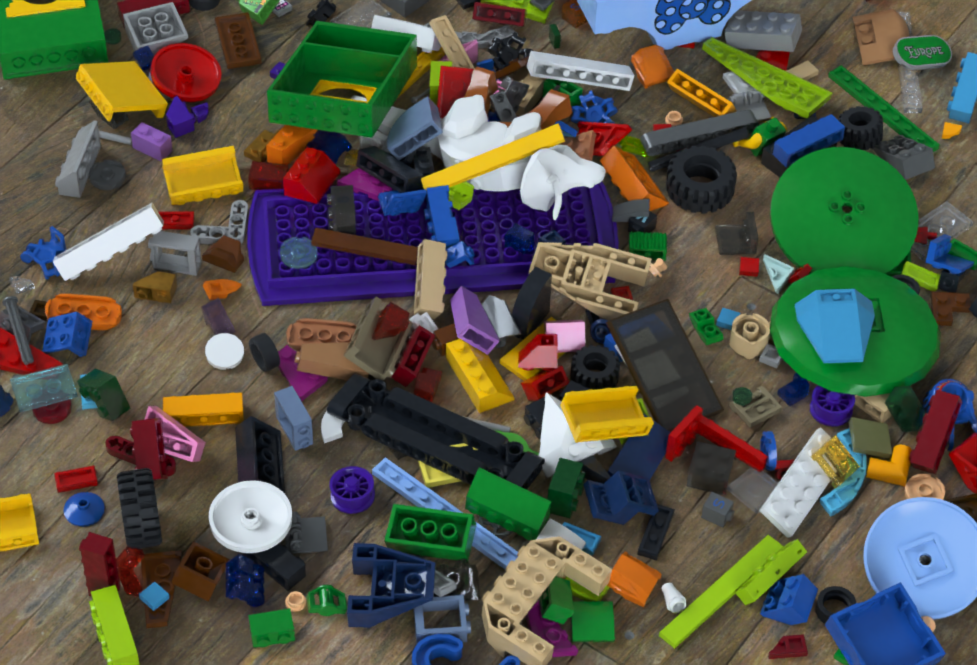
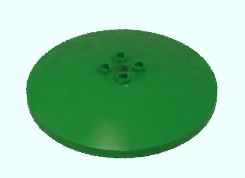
[770,147,919,275]

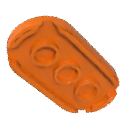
[45,294,122,331]

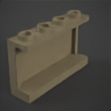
[344,296,413,380]

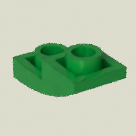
[689,308,723,346]

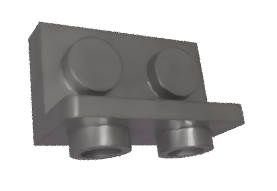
[0,305,45,342]

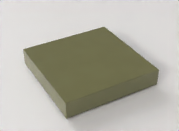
[849,417,892,459]

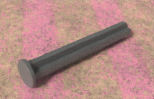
[2,296,34,365]

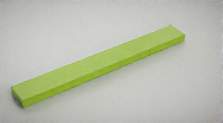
[659,535,784,649]

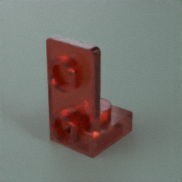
[116,547,145,597]

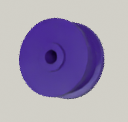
[810,385,855,426]
[329,466,375,514]

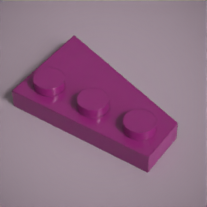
[278,345,328,402]
[525,600,578,657]

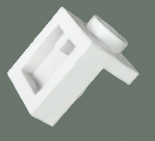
[409,312,438,333]

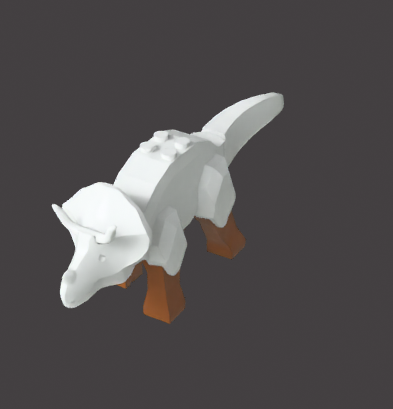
[351,66,606,220]

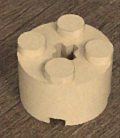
[729,313,770,359]

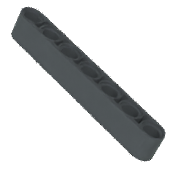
[640,110,759,156]

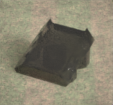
[434,559,481,601]

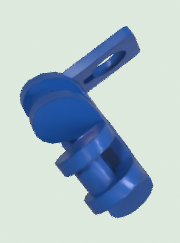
[571,90,618,124]
[20,226,68,280]

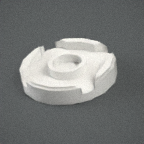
[205,333,244,370]

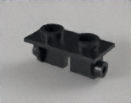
[306,0,336,26]

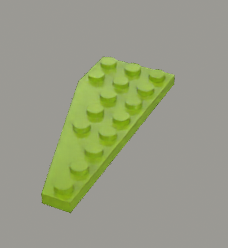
[702,37,832,119]

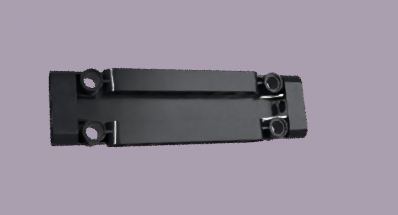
[327,373,545,490]

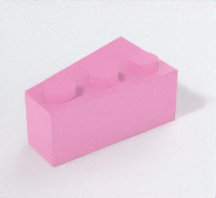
[145,406,206,462]

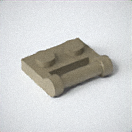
[729,386,782,428]

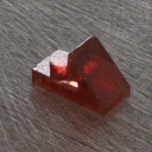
[414,367,442,402]

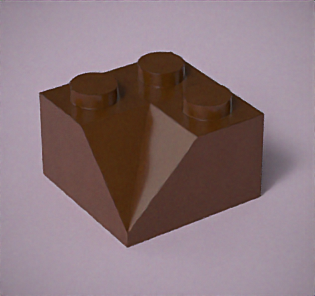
[171,541,230,602]

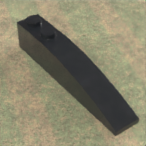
[524,397,611,484]

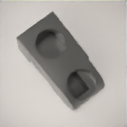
[489,90,517,122]

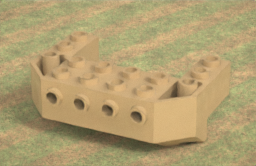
[482,536,612,665]

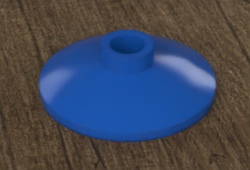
[64,492,105,527]

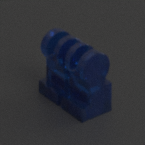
[305,130,353,164]
[226,554,265,607]

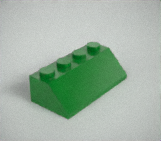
[465,468,552,540]

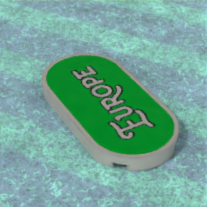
[893,35,952,70]

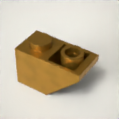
[133,271,177,303]

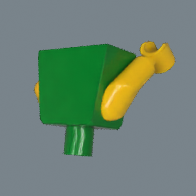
[732,117,787,157]

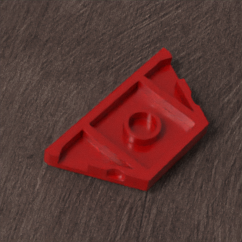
[577,121,632,156]

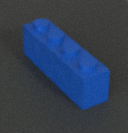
[773,114,845,168]

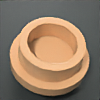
[665,111,683,127]
[285,591,306,612]

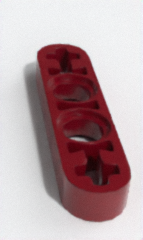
[105,436,177,476]

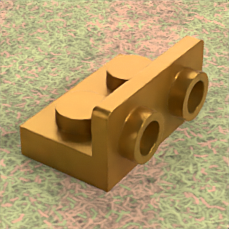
[244,130,280,163]

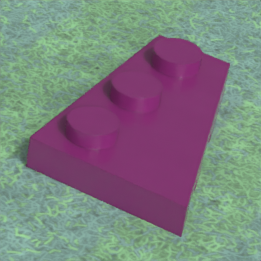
[337,168,396,201]

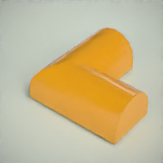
[866,444,912,487]

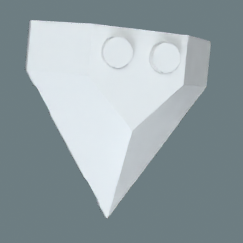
[539,392,617,478]

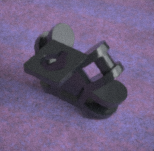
[487,32,533,72]

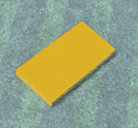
[500,317,566,381]

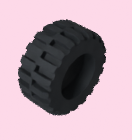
[666,146,737,214]
[117,468,162,550]

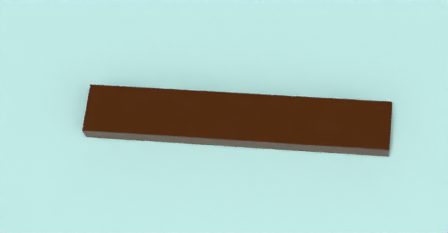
[311,228,418,266]

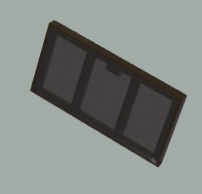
[606,299,724,432]

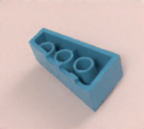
[947,52,977,123]

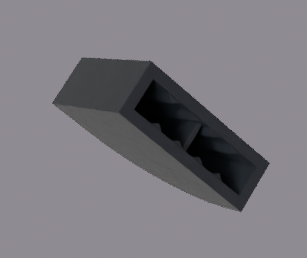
[512,267,552,340]

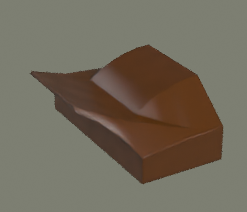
[202,235,244,273]

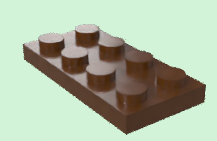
[215,12,262,69]

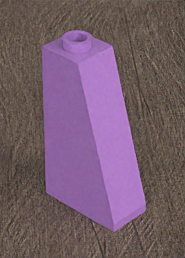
[450,286,499,355]

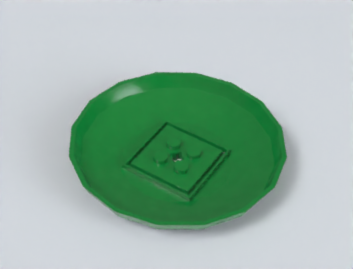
[770,266,941,397]

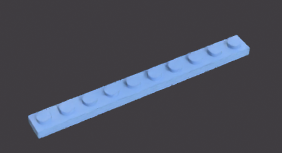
[372,457,518,570]

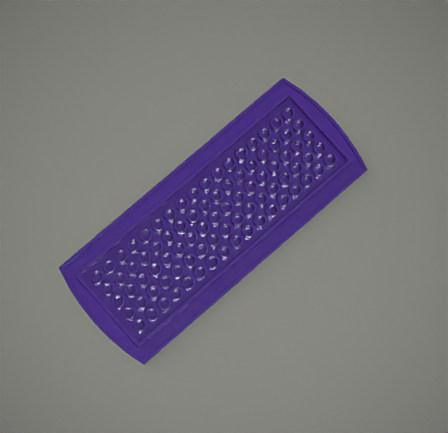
[247,181,619,306]

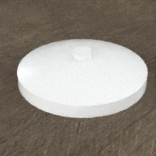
[209,481,292,553]

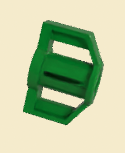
[307,585,347,616]

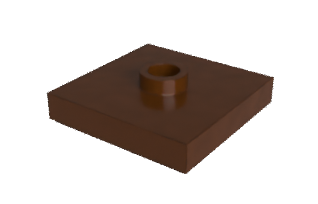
[495,56,529,79]

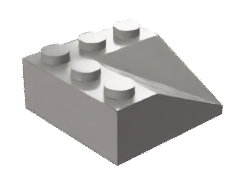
[123,2,189,63]

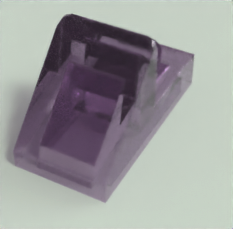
[201,298,236,335]

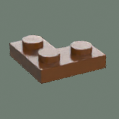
[931,291,970,326]

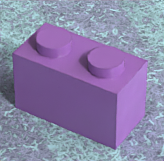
[131,122,172,162]

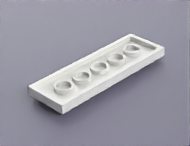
[759,427,848,538]

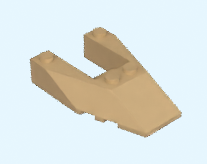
[529,242,652,327]

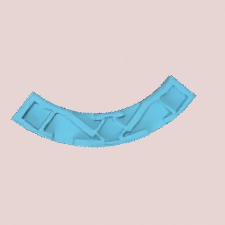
[820,428,867,517]

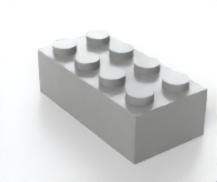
[724,10,802,52]

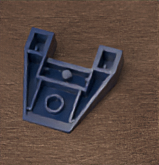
[347,543,436,628]

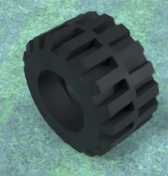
[838,106,883,150]
[570,345,620,390]

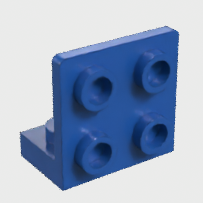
[378,189,427,216]
[926,234,974,274]
[42,312,92,357]

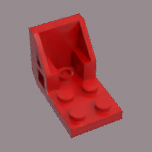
[948,433,977,494]

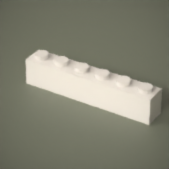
[526,51,635,91]
[53,203,164,281]

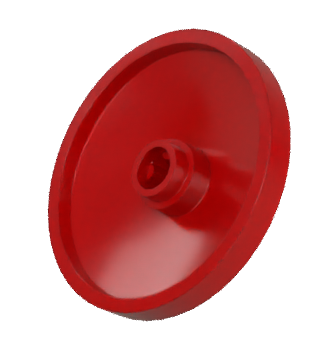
[150,43,222,102]

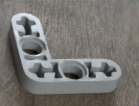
[190,200,248,244]

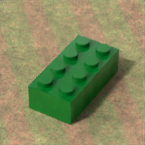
[384,504,477,562]

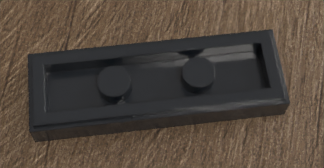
[637,504,675,561]

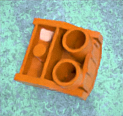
[631,45,675,89]
[607,551,662,607]

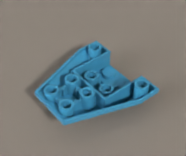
[795,289,875,363]

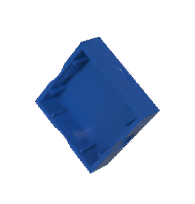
[825,582,946,665]

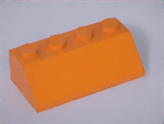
[600,145,669,211]

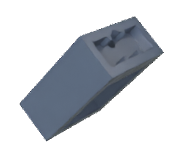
[274,386,313,451]
[413,595,471,645]

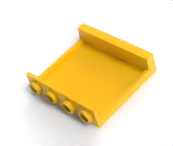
[76,61,168,122]

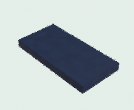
[607,414,671,481]

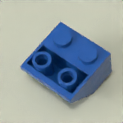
[760,574,818,625]

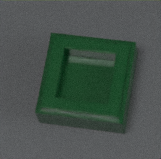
[549,24,561,49]

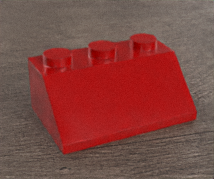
[283,147,341,204]

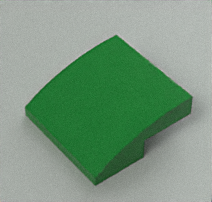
[571,601,615,642]

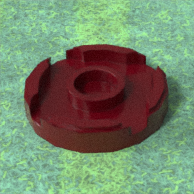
[31,389,72,424]

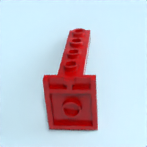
[665,405,768,472]

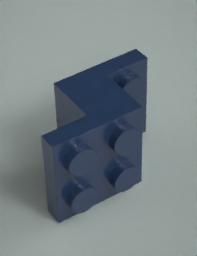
[583,470,659,525]

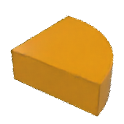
[942,122,962,139]

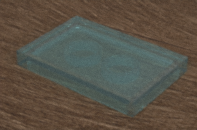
[10,364,78,412]

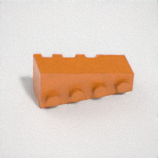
[266,125,335,168]

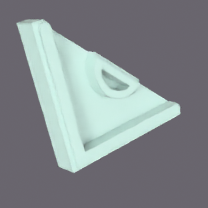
[763,254,795,294]

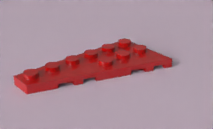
[0,328,63,383]

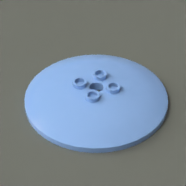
[863,497,977,620]

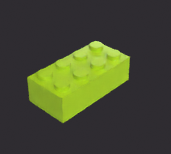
[88,585,140,665]

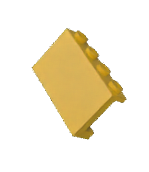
[162,146,243,205]
[560,386,654,443]
[0,494,39,552]

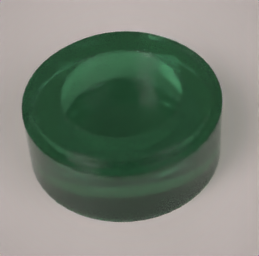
[104,28,122,45]
[732,387,752,405]

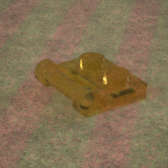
[810,435,860,488]

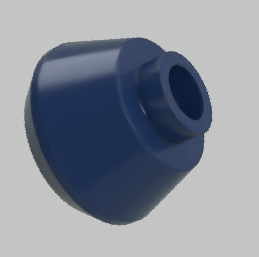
[590,319,611,345]

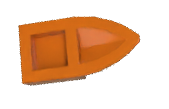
[203,279,242,300]

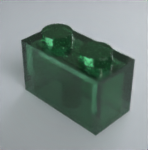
[884,386,927,432]

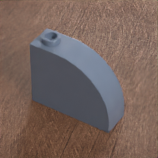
[387,96,443,160]

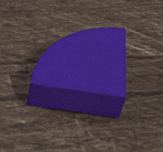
[191,102,209,123]

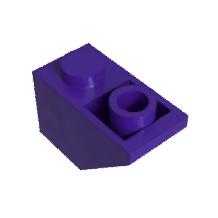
[166,96,196,138]

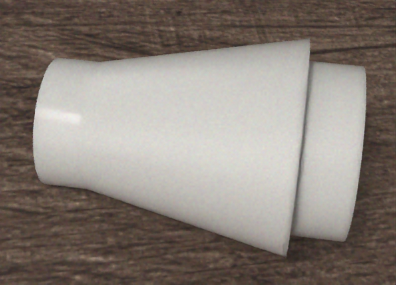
[662,583,686,613]

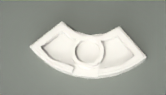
[321,411,345,443]

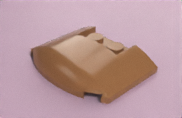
[852,9,910,66]

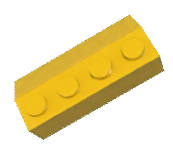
[446,339,515,413]

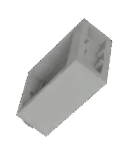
[148,231,202,276]

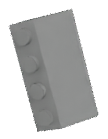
[55,121,101,198]

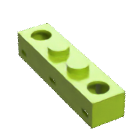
[735,539,807,605]

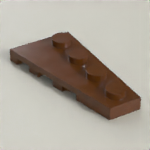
[140,550,182,628]

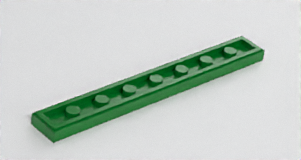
[828,65,940,152]

